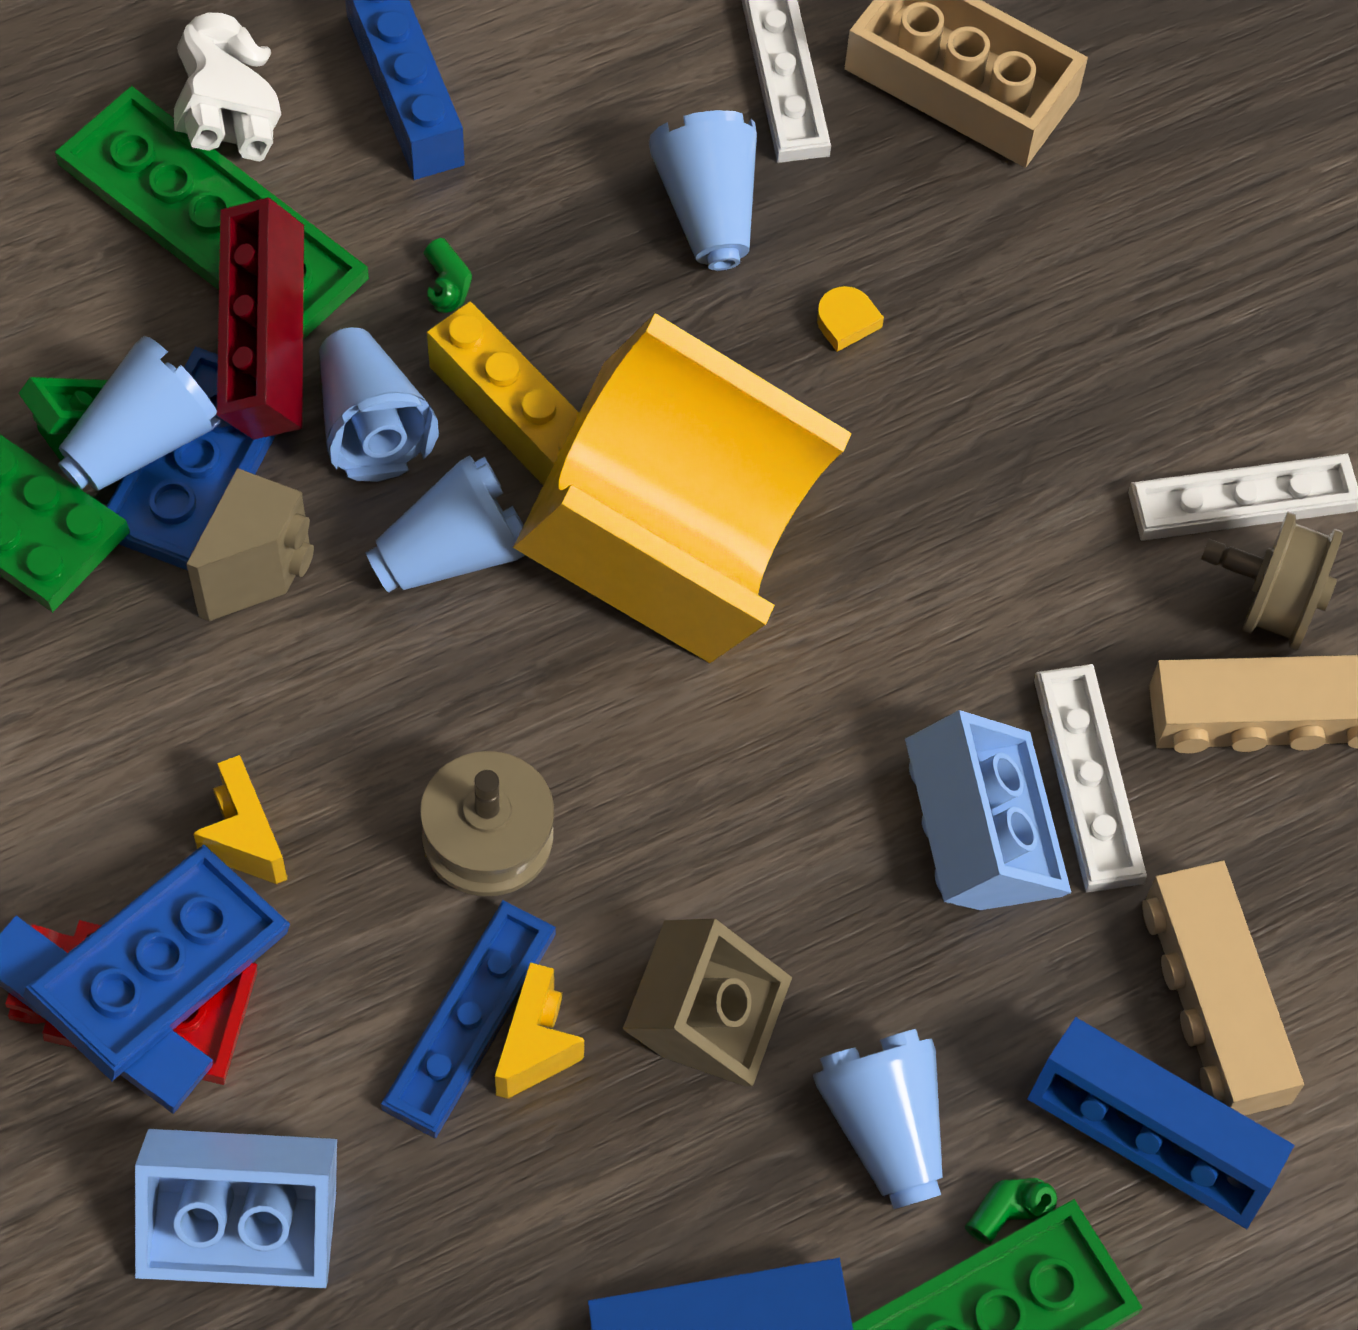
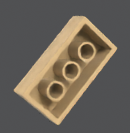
[845,0,1088,168]

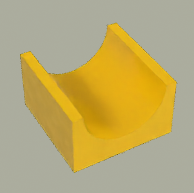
[513,313,852,663]

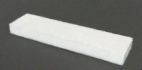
[741,0,831,163]
[1128,453,1358,541]
[1034,664,1147,893]

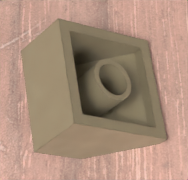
[186,468,314,621]
[623,918,792,1086]

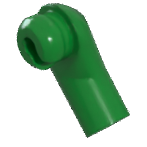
[424,238,472,313]
[965,1178,1058,1245]

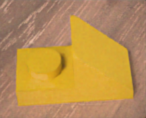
[193,755,287,884]
[495,962,584,1099]

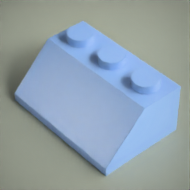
[905,710,1071,910]
[135,1129,337,1288]

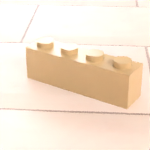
[1149,655,1358,754]
[1142,860,1304,1116]

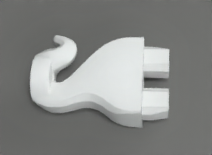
[174,13,282,162]

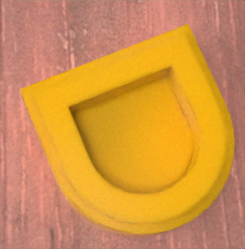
[817,286,884,352]

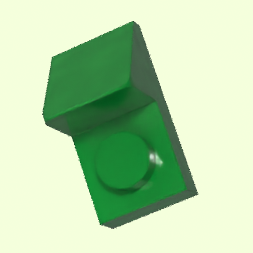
[18,377,108,461]

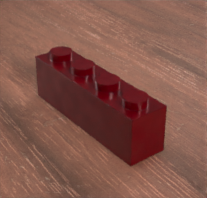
[217,197,304,440]

